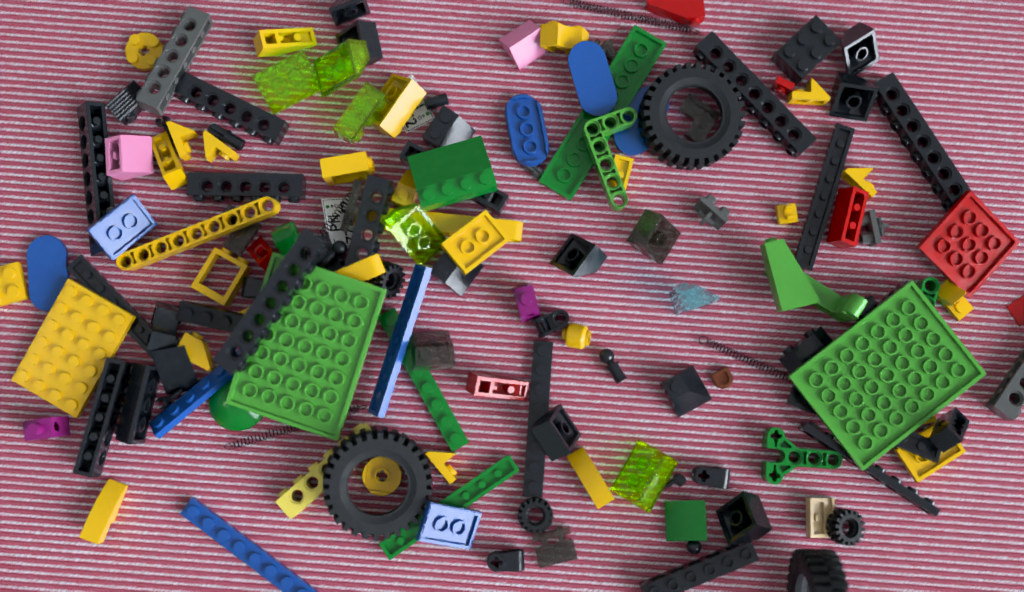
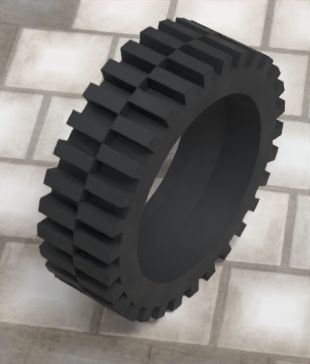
[638,62,746,170]
[323,427,433,540]
[787,549,849,592]

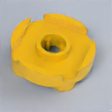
[125,32,164,71]
[362,457,402,496]

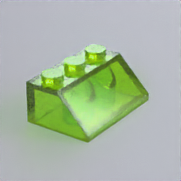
[313,39,370,97]
[252,50,324,115]
[333,81,387,145]
[380,203,446,266]
[610,440,678,513]

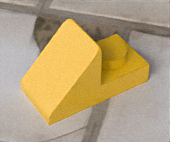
[787,78,830,106]
[166,121,199,161]
[203,130,240,163]
[841,168,877,200]
[937,280,974,321]
[426,451,457,484]

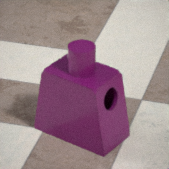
[512,283,540,323]
[23,416,71,441]

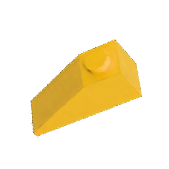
[253,27,317,57]
[152,131,187,190]

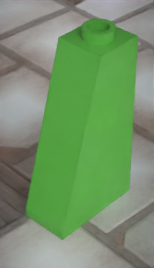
[760,237,820,313]

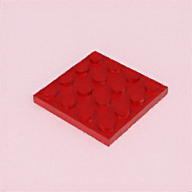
[916,190,1020,299]

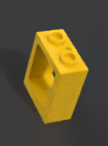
[320,151,376,186]
[191,247,252,308]

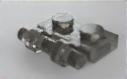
[532,526,578,568]

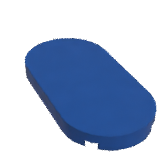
[568,41,617,117]
[613,86,669,156]
[504,94,549,167]
[27,235,70,312]

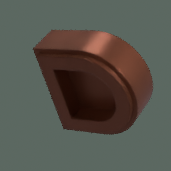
[709,366,733,389]

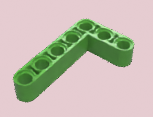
[582,107,637,211]
[764,270,868,323]

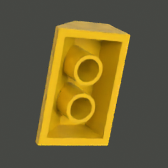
[361,73,426,139]

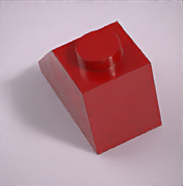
[246,236,275,271]

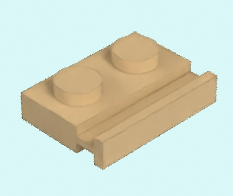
[806,497,835,538]

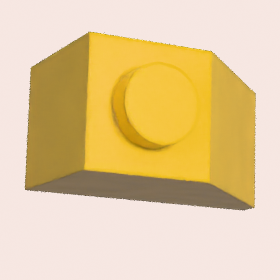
[391,170,418,210]
[177,331,215,371]

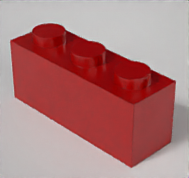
[826,186,869,249]

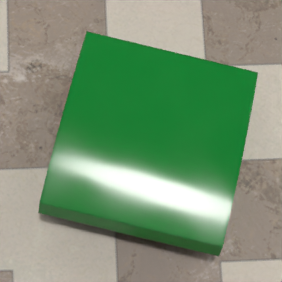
[665,500,707,541]

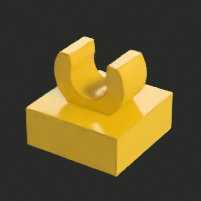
[775,203,799,225]

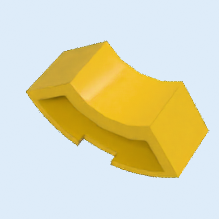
[540,21,589,55]

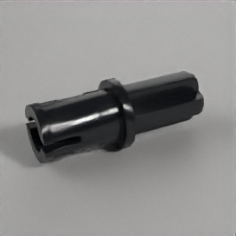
[208,123,246,151]

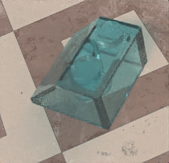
[669,282,720,315]

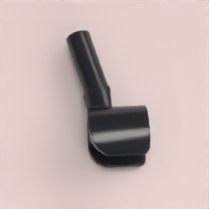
[155,116,173,142]
[156,388,184,409]
[659,473,686,491]

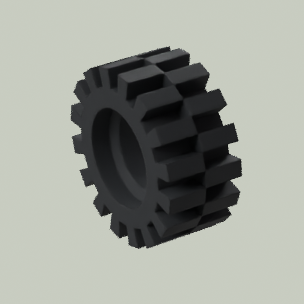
[369,261,405,298]
[518,497,553,534]
[826,508,865,546]

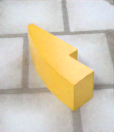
[566,447,614,509]
[79,479,128,544]

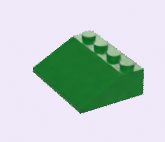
[407,136,497,212]

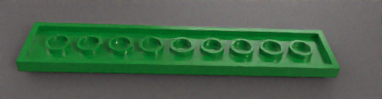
[538,25,667,202]

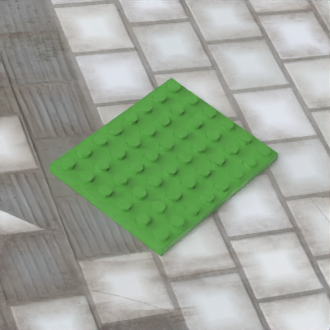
[225,252,387,441]
[787,280,987,471]

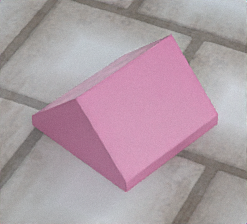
[499,20,549,71]

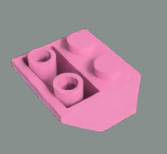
[105,135,154,181]

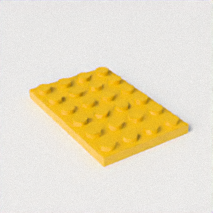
[11,278,137,418]

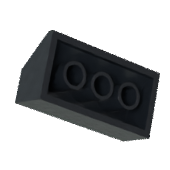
[114,362,160,445]

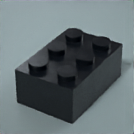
[770,15,842,85]

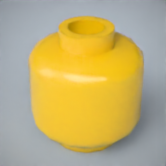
[562,323,591,349]

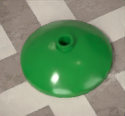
[209,379,263,431]

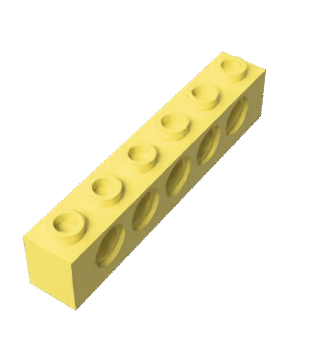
[275,422,372,520]

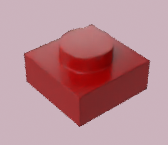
[771,76,795,96]

